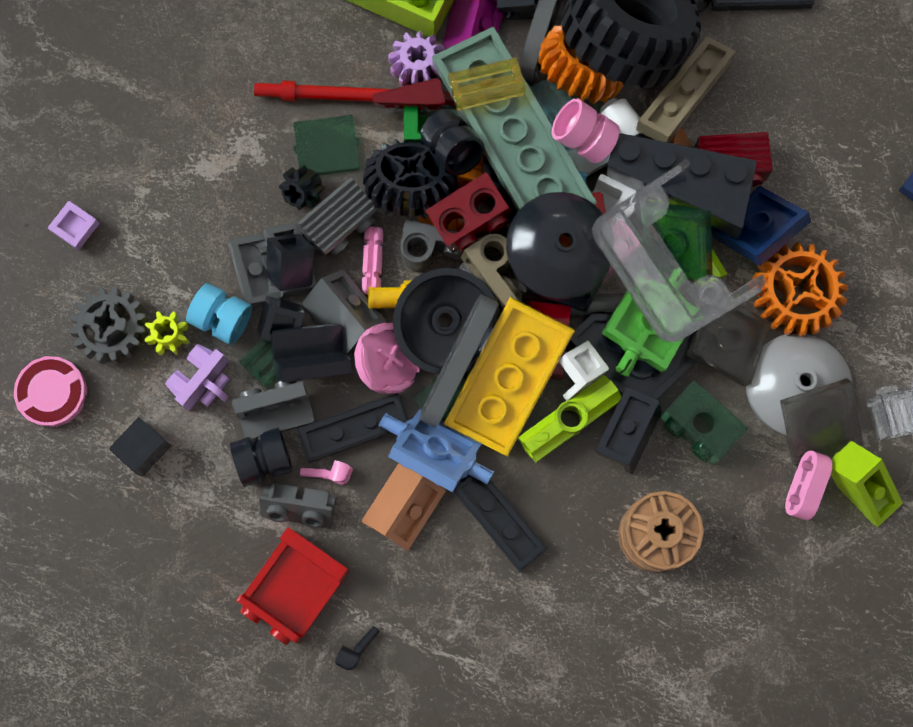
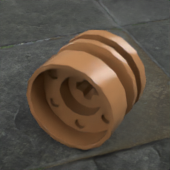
[618,491,704,573]

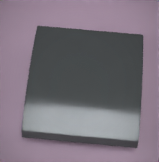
[228,222,317,307]

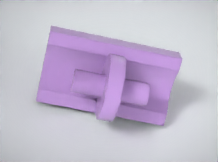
[165,344,230,411]

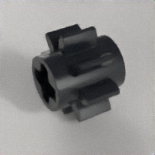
[279,164,325,210]

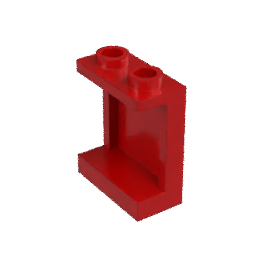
[236,527,350,645]

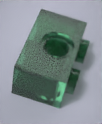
[660,380,748,465]

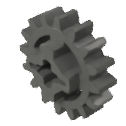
[69,286,148,364]

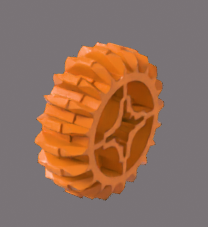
[538,25,624,104]
[751,242,849,337]

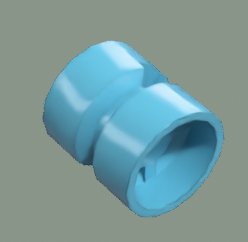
[186,282,253,345]

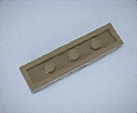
[636,36,736,143]

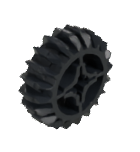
[363,139,458,221]

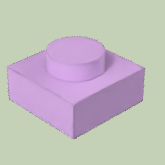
[48,201,100,251]

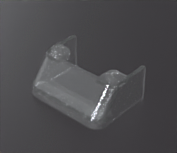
[593,158,766,342]

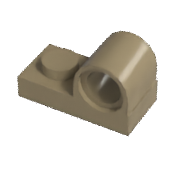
[461,234,518,313]

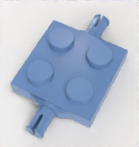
[379,409,494,492]

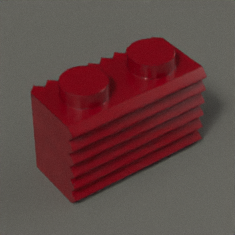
[694,132,773,187]

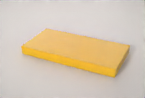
[444,296,575,457]

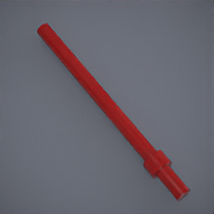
[254,80,457,106]

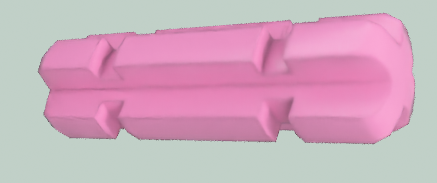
[362,226,383,294]

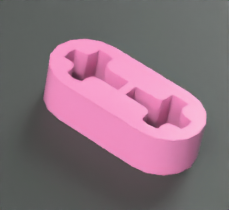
[785,451,832,521]

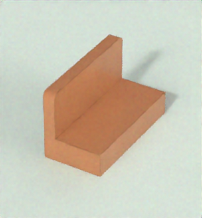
[362,463,446,551]

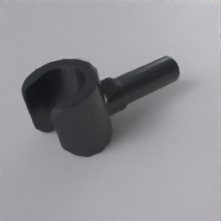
[335,626,380,670]

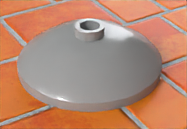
[746,333,853,438]

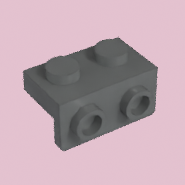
[232,381,315,439]

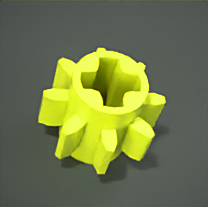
[145,311,190,356]

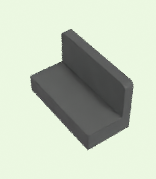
[302,269,387,355]

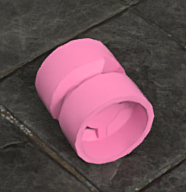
[551,98,620,163]

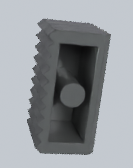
[296,177,378,257]

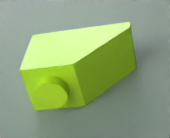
[831,441,903,527]

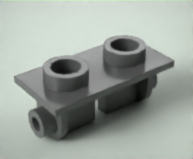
[259,483,336,528]

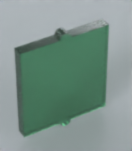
[293,115,360,175]

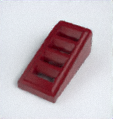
[372,78,446,110]

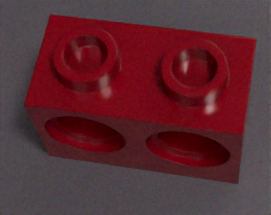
[425,172,513,253]

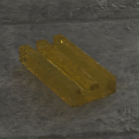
[448,57,526,111]

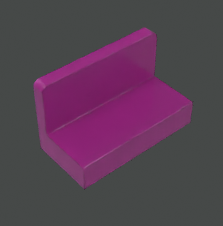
[442,0,503,50]

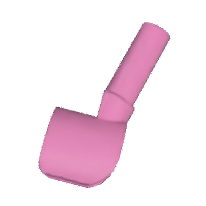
[300,460,353,485]

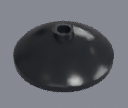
[506,192,614,300]
[393,268,500,375]

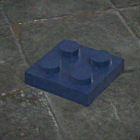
[710,186,811,266]

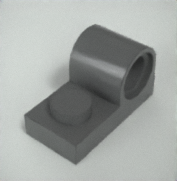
[400,219,463,272]

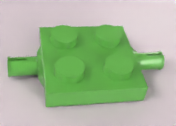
[602,268,699,377]

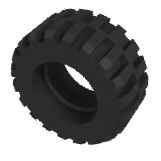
[561,0,701,88]

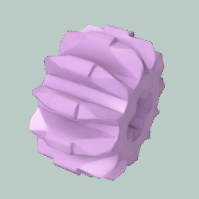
[388,30,444,87]

